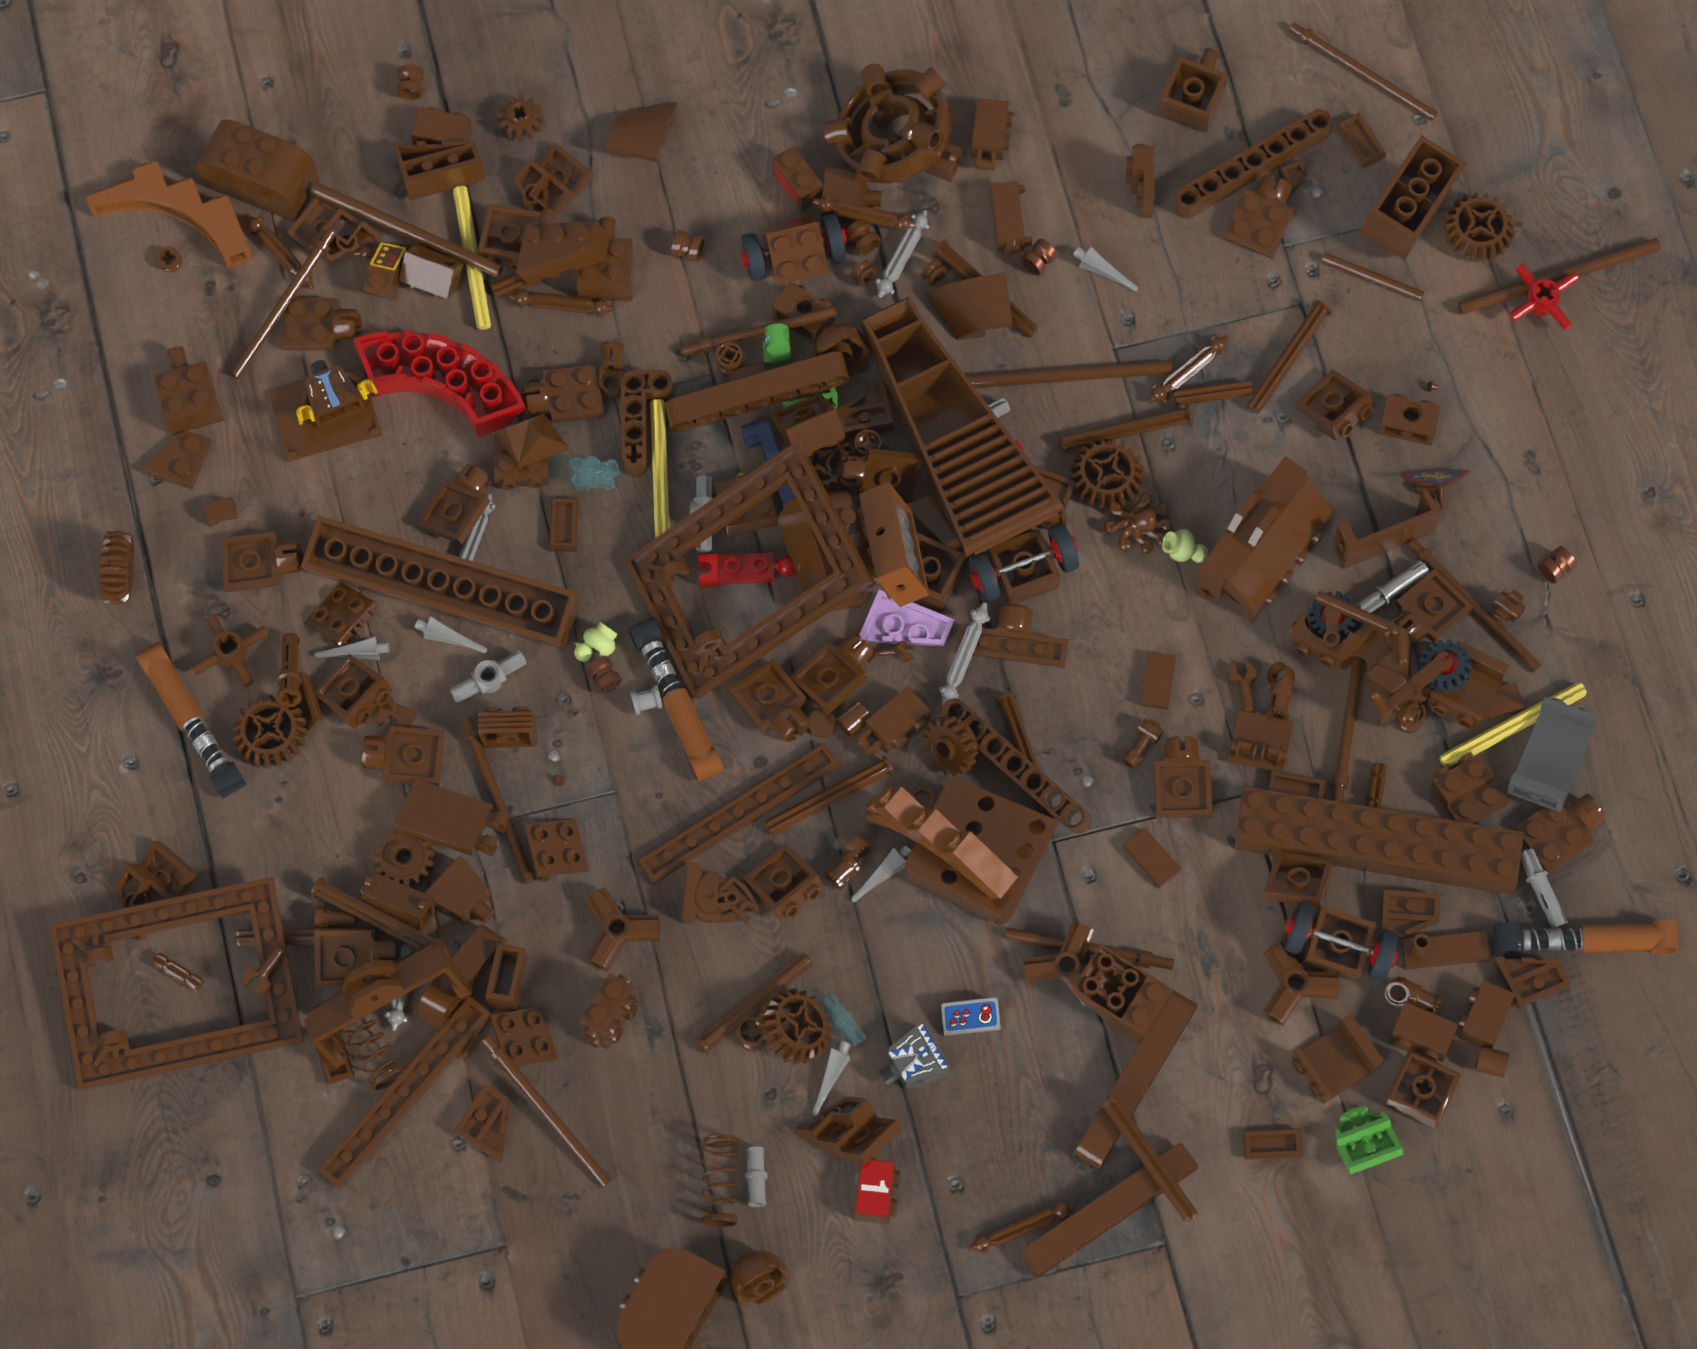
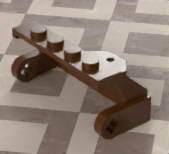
[1196,456,1333,623]
[304,938,472,1068]

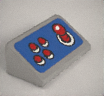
[941,997,1001,1036]

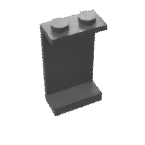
[1508,697,1598,813]

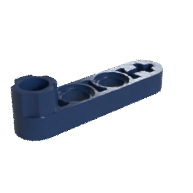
[740,418,795,509]

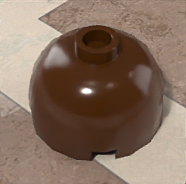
[815,323,869,374]
[730,1250,790,1306]

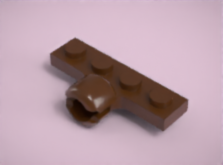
[955,604,1068,668]

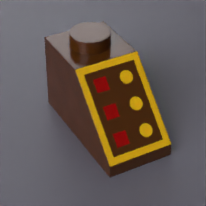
[363,242,407,300]

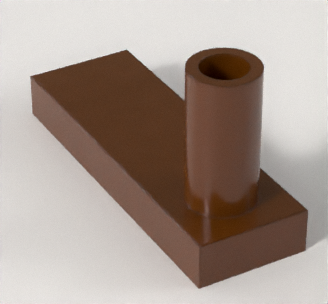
[1401,931,1490,970]

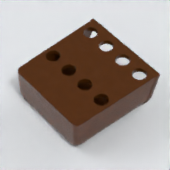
[905,777,1060,925]

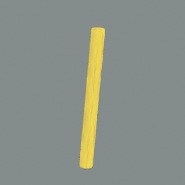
[453,186,491,330]
[650,399,670,538]
[1439,682,1587,768]

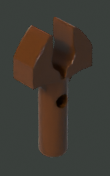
[1228,661,1257,713]
[243,946,285,995]

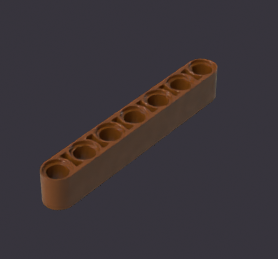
[1175,109,1332,219]
[665,352,849,432]
[942,698,1092,834]
[1074,990,1198,1170]
[1019,1142,1199,1278]

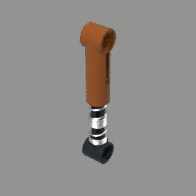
[628,617,724,783]
[135,641,247,799]
[1493,920,1679,958]

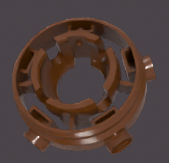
[824,64,952,184]

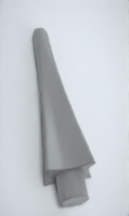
[1073,247,1138,291]
[415,616,487,653]
[314,637,390,660]
[851,845,911,902]
[813,1040,851,1115]

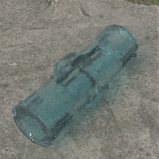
[819,992,868,1048]

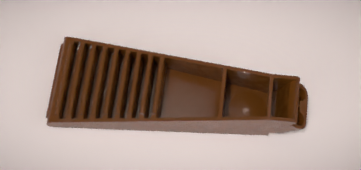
[860,297,1064,557]

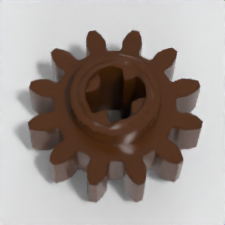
[497,94,544,142]

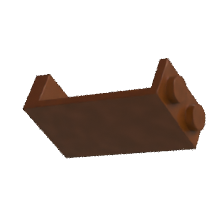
[1332,489,1440,569]

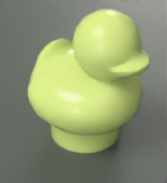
[1162,529,1209,563]
[574,622,618,662]

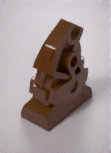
[683,862,759,924]

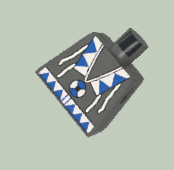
[878,1022,950,1090]

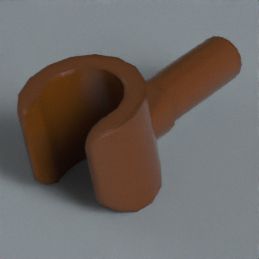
[874,641,914,662]

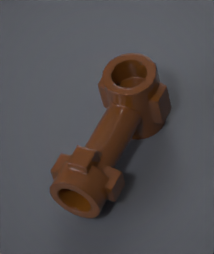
[1121,718,1164,769]

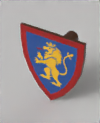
[1401,469,1470,509]

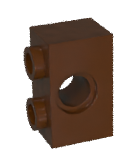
[772,282,835,343]
[1378,394,1441,446]

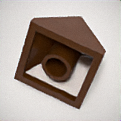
[496,414,568,468]

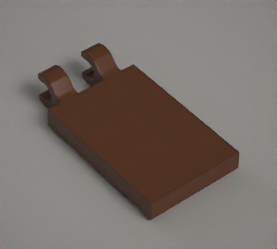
[394,779,508,856]

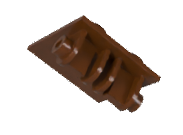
[305,582,376,647]
[1228,710,1293,772]
[524,819,589,882]
[490,1006,558,1070]

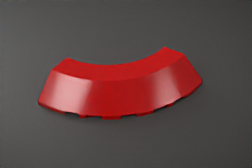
[353,330,526,438]

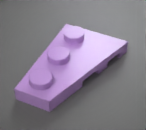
[859,590,955,647]

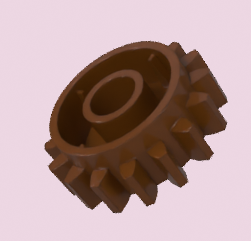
[922,715,978,777]
[373,831,435,887]

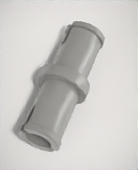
[744,1146,768,1208]

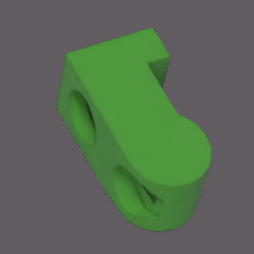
[762,324,791,367]

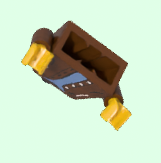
[296,360,378,428]

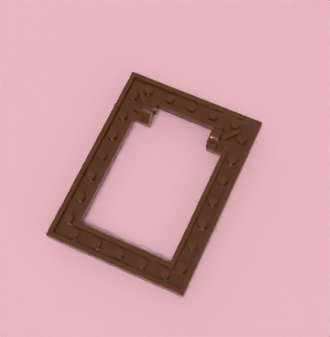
[624,441,873,699]
[49,877,305,1091]

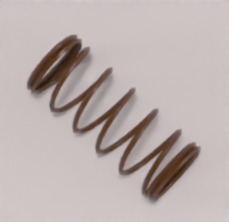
[341,1019,405,1090]
[701,1134,740,1227]

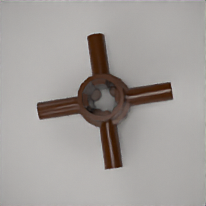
[191,615,269,687]

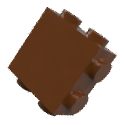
[579,973,639,1050]

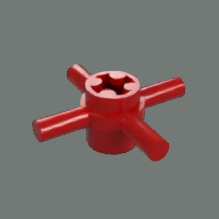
[1508,263,1579,331]

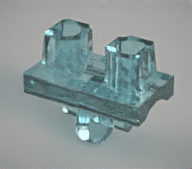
[569,456,620,492]

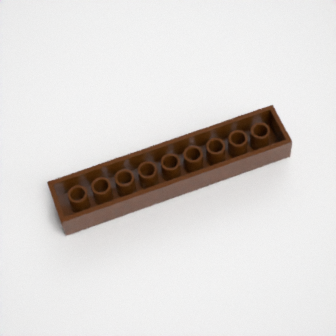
[301,515,581,650]
[1234,786,1524,895]

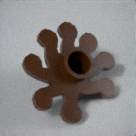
[1104,492,1172,554]

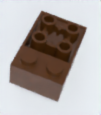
[1071,944,1173,1043]

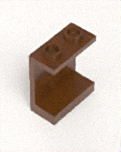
[1426,641,1509,730]
[1292,1014,1384,1104]

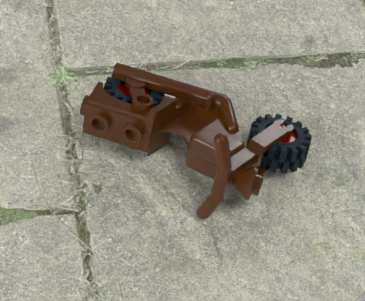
[1289,591,1472,728]

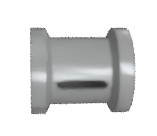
[630,685,663,715]

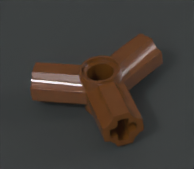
[585,887,660,972]
[1024,921,1096,1006]
[1262,942,1339,1026]

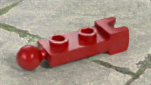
[698,553,796,588]

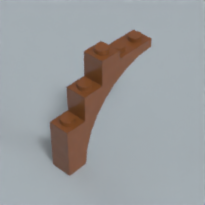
[86,161,252,268]
[863,786,1018,898]

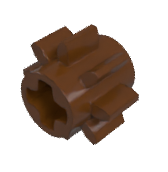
[1491,590,1526,624]

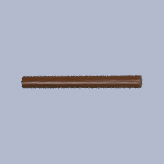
[1321,252,1424,301]

